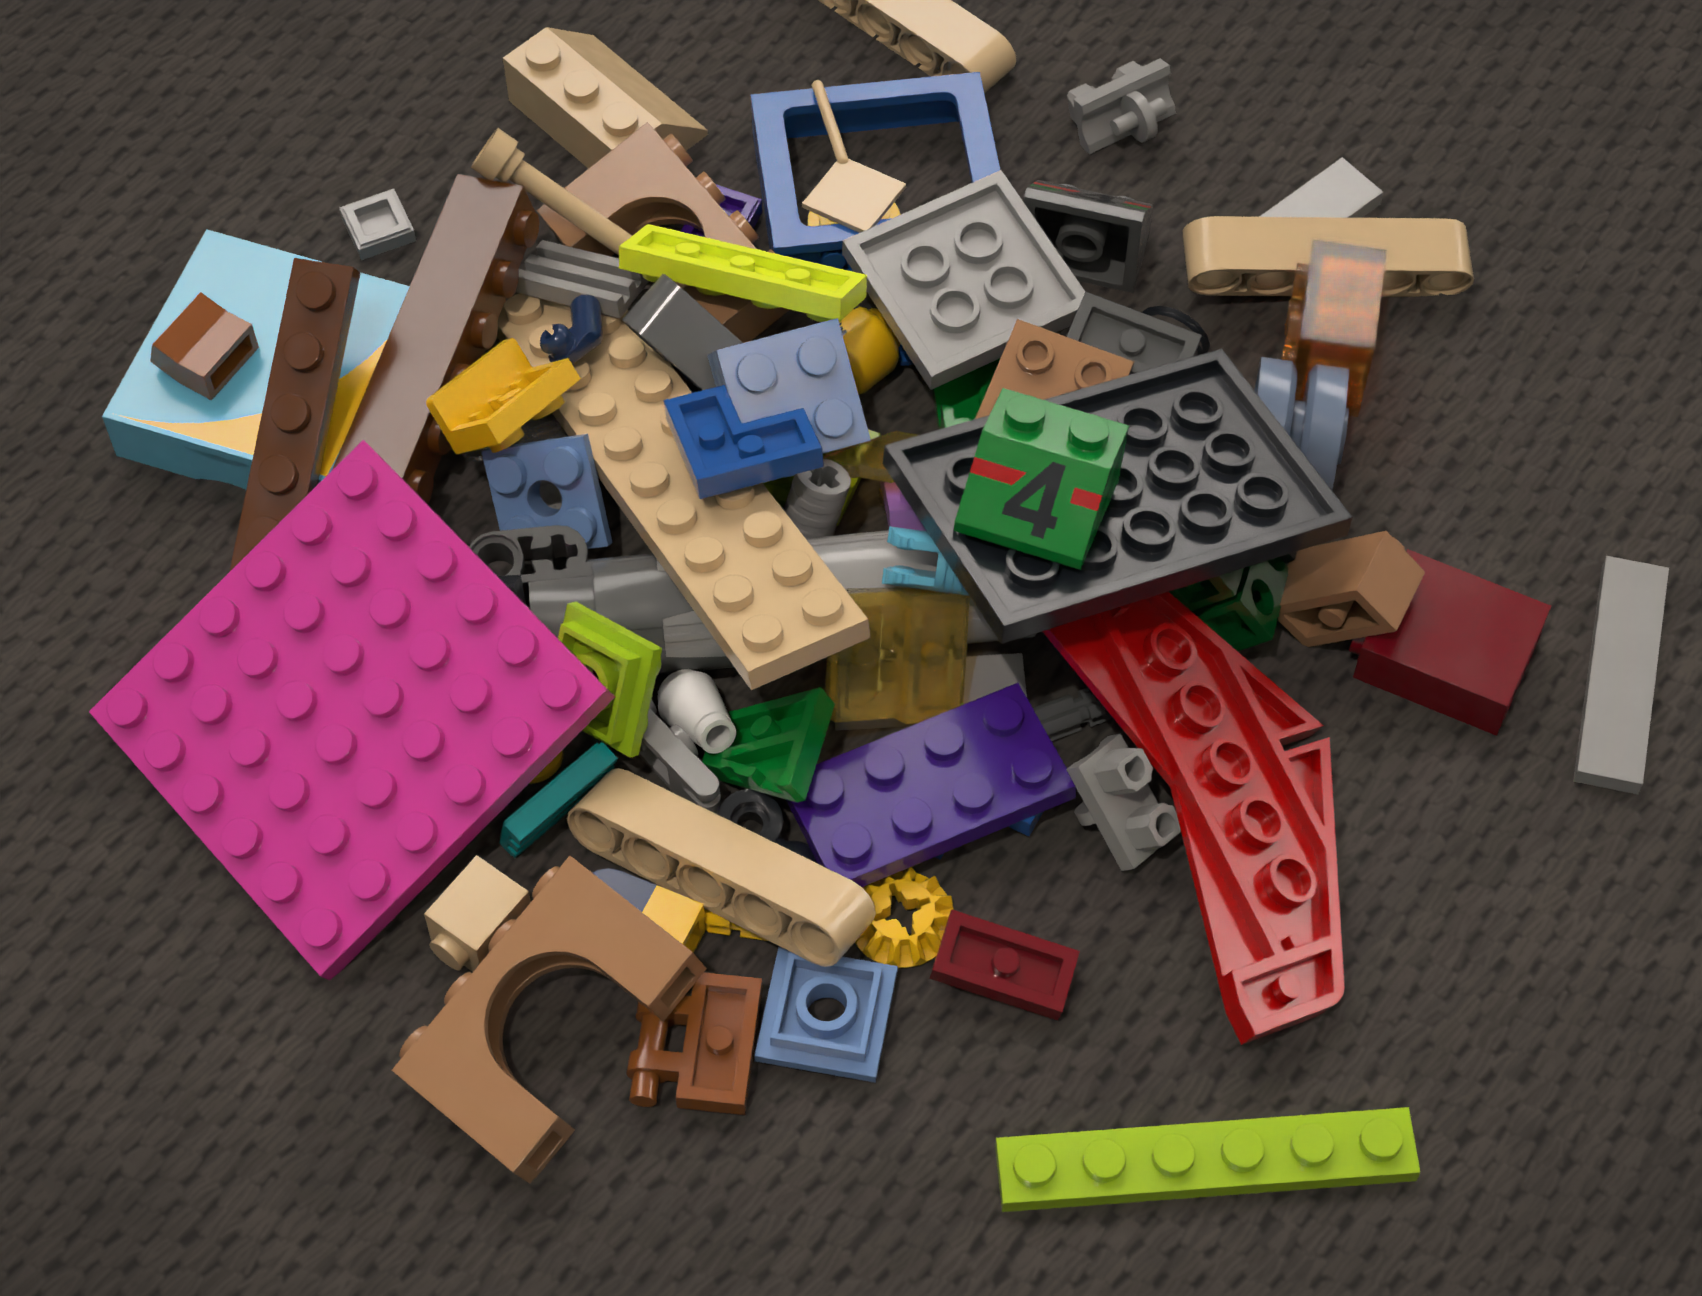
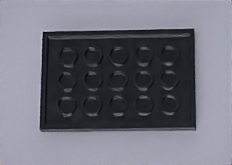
[882,349,1353,644]

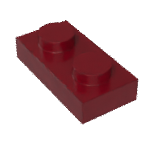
[929,909,1080,1021]

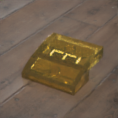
[825,588,970,724]

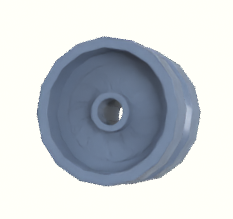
[1254,357,1349,490]

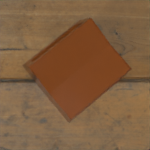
[150,292,259,400]

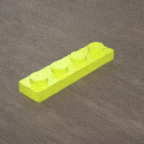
[619,224,867,322]

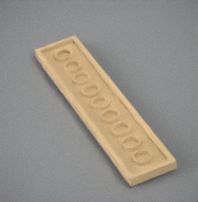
[497,293,871,690]

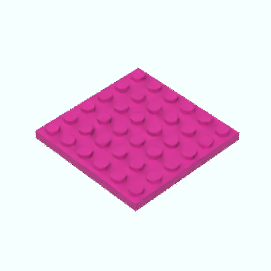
[89,440,615,980]

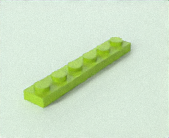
[995,1107,1420,1212]

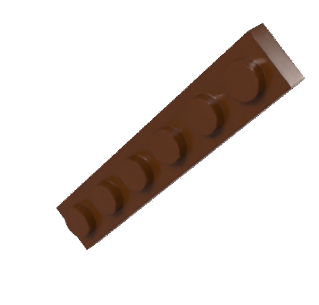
[229,258,361,572]

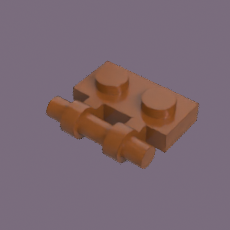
[626,972,763,1115]

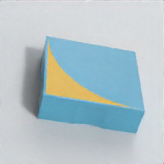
[102,229,410,490]

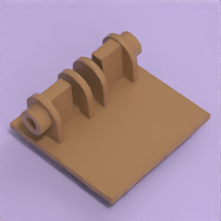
[975,319,1134,419]

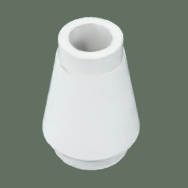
[658,669,736,754]

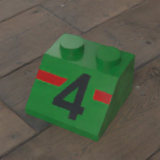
[953,388,1129,570]

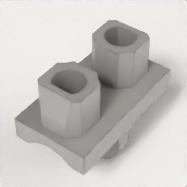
[1067,58,1176,154]
[1066,733,1181,871]

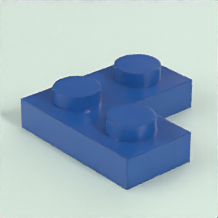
[663,385,824,499]

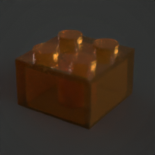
[1281,240,1387,417]

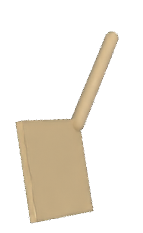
[802,80,906,233]

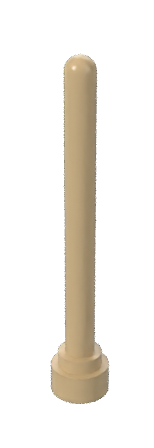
[471,128,686,289]

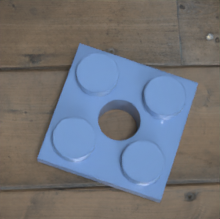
[481,434,613,549]
[754,946,898,1083]

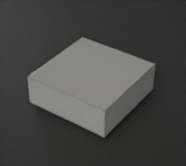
[339,188,416,260]

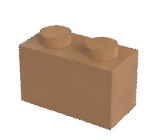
[1278,531,1425,647]

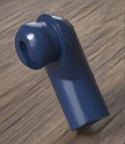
[540,294,603,365]

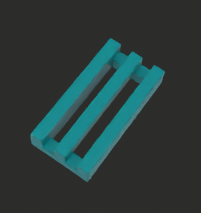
[499,742,618,858]

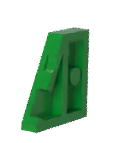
[702,687,835,803]

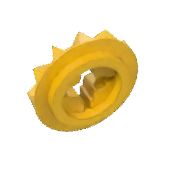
[855,867,953,968]

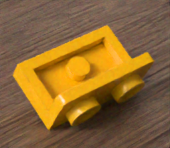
[426,338,581,454]

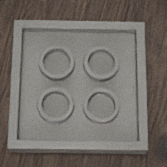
[842,170,1085,390]

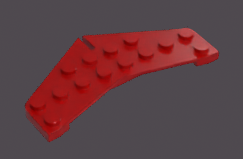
[1042,592,1345,1045]

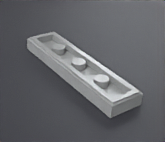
[1573,556,1669,794]

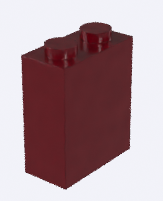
[1349,549,1551,736]

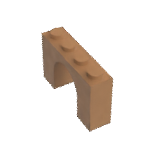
[537,122,790,389]
[392,856,707,1184]

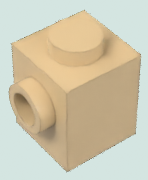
[424,855,531,972]

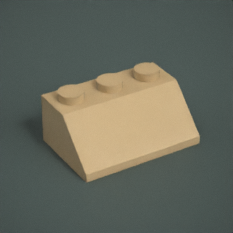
[503,27,708,169]

